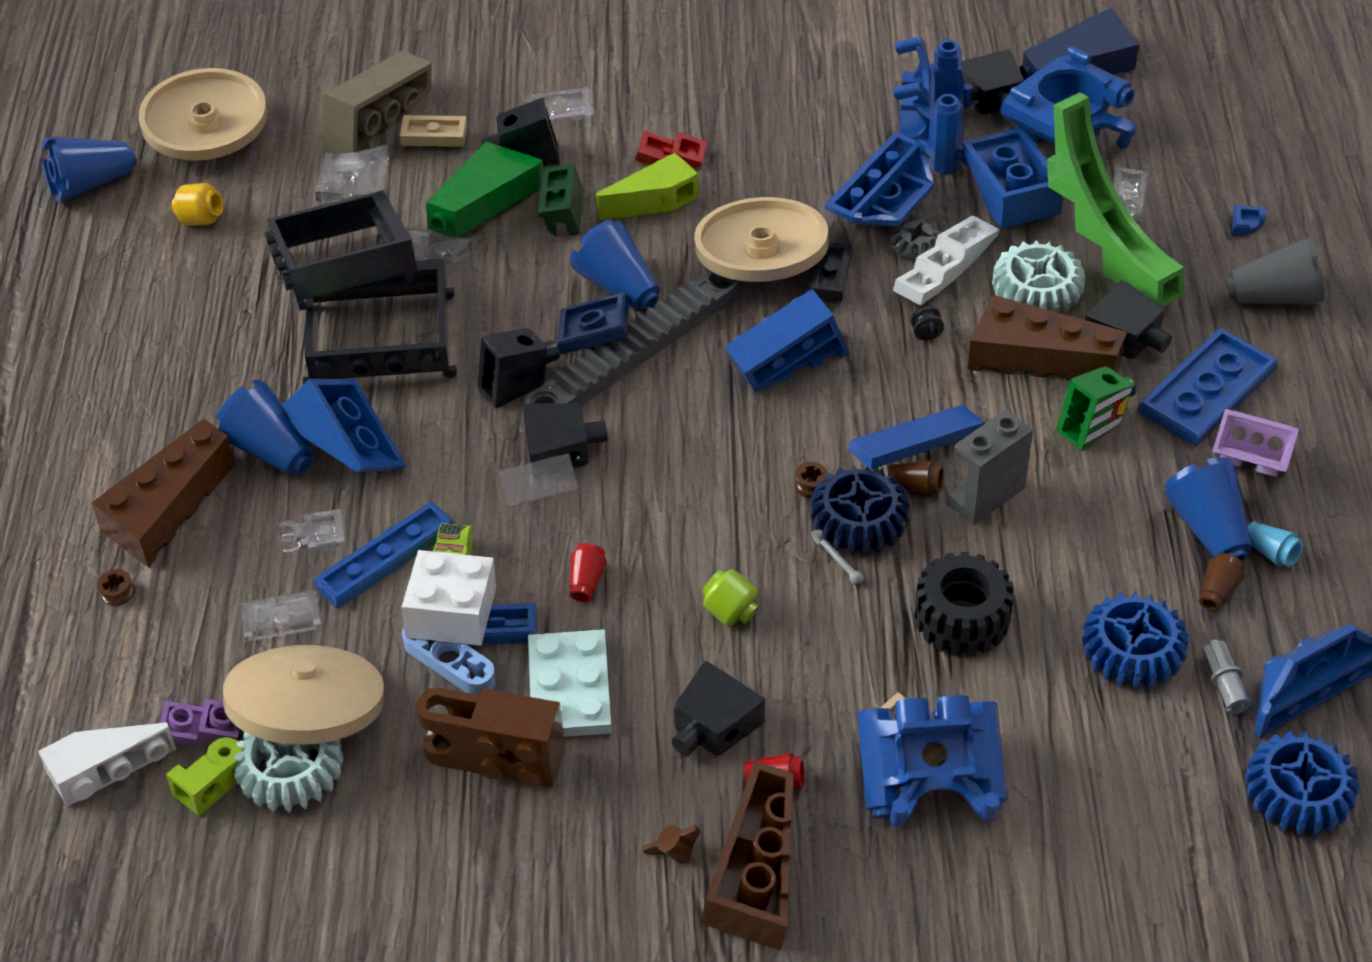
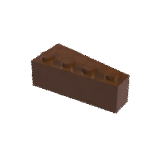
[700,761,794,951]

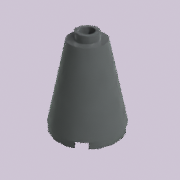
[1225,237,1325,306]

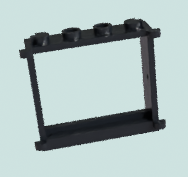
[264,190,418,311]
[303,259,457,385]

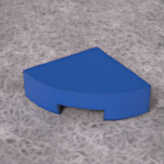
[1232,205,1268,236]

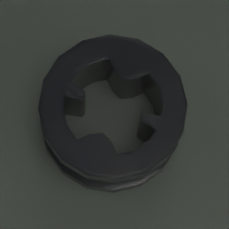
[910,306,944,340]

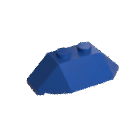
[825,131,934,228]
[1254,624,1372,738]

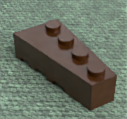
[967,295,1127,380]
[91,419,235,568]

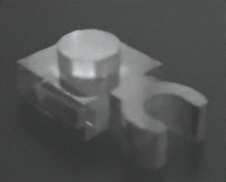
[278,509,346,552]

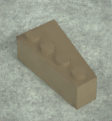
[322,50,432,163]

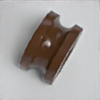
[795,462,828,498]
[97,569,135,606]

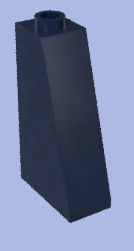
[1019,8,1139,81]

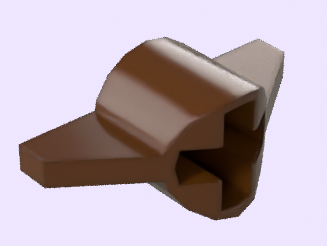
[642,825,700,864]

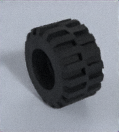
[914,552,1014,656]

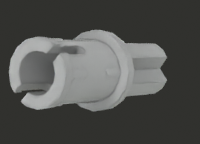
[1203,639,1251,714]

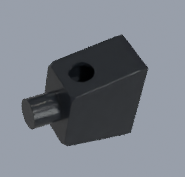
[962,49,1023,115]
[481,98,560,166]
[1085,279,1172,359]
[477,328,560,408]
[523,403,608,478]
[671,660,765,757]

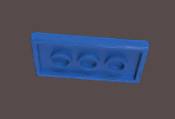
[1137,327,1279,447]

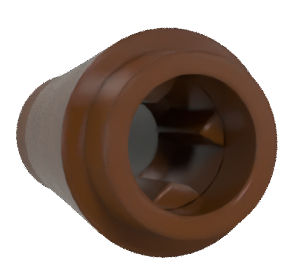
[888,460,944,496]
[1199,553,1244,611]

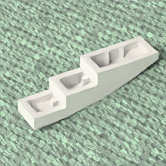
[893,215,1000,305]

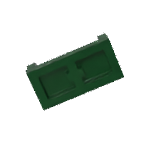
[538,164,584,236]

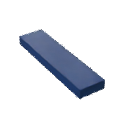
[848,405,985,469]
[313,501,455,609]

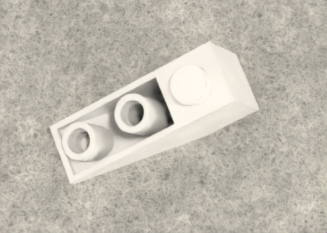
[38,723,176,807]

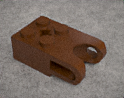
[416,688,565,787]

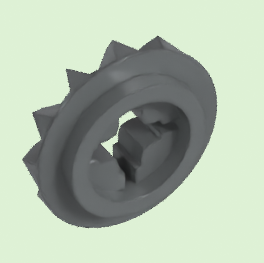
[890,217,943,259]

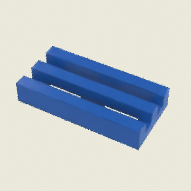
[466,603,537,645]

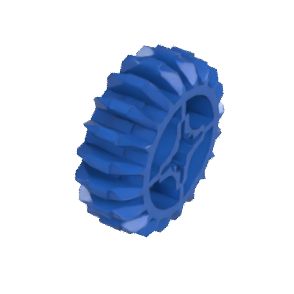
[1082,591,1189,690]
[1245,730,1360,836]

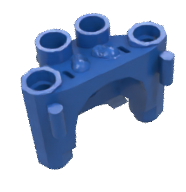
[893,37,973,174]
[1000,46,1136,148]
[857,695,1008,827]

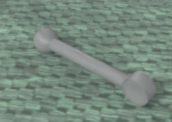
[811,529,864,585]

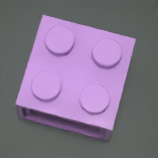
[1213,409,1299,477]

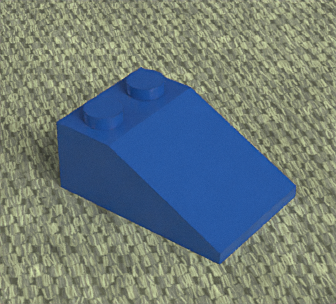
[962,128,1063,229]
[283,379,407,472]

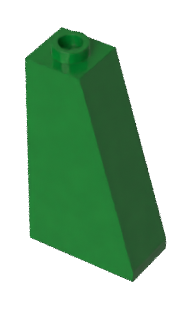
[426,142,543,239]

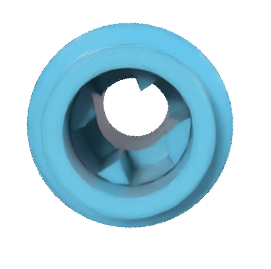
[1248,521,1303,567]

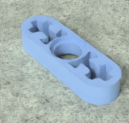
[402,627,496,695]

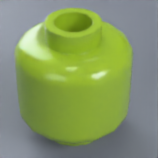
[701,570,759,626]

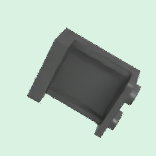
[947,410,1033,525]

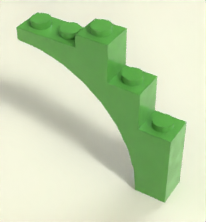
[1047,92,1184,307]

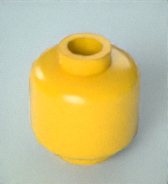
[172,183,223,227]

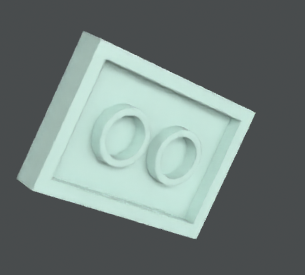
[528,629,612,737]

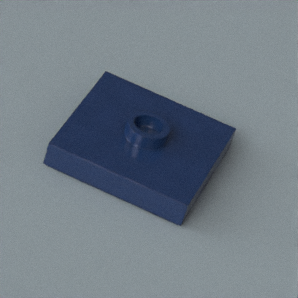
[557,292,629,355]

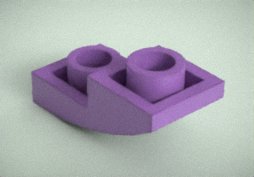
[160,699,240,746]

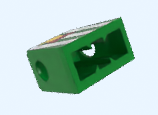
[1056,366,1136,451]

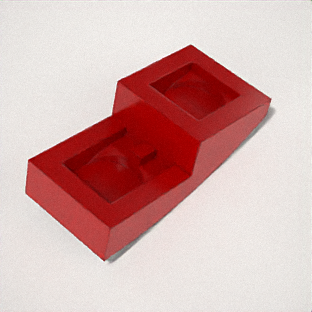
[635,131,707,168]

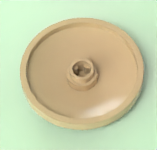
[138,68,268,161]
[694,197,829,282]
[223,645,384,744]

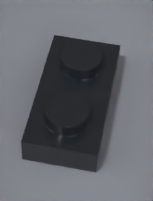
[809,242,851,301]

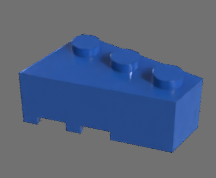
[725,289,850,392]

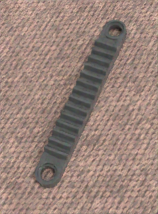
[527,271,739,406]

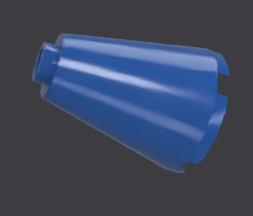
[41,137,137,202]
[570,220,660,311]
[216,380,313,475]
[1164,457,1252,561]

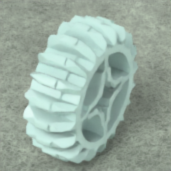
[992,240,1085,315]
[233,732,343,813]

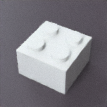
[402,550,496,646]

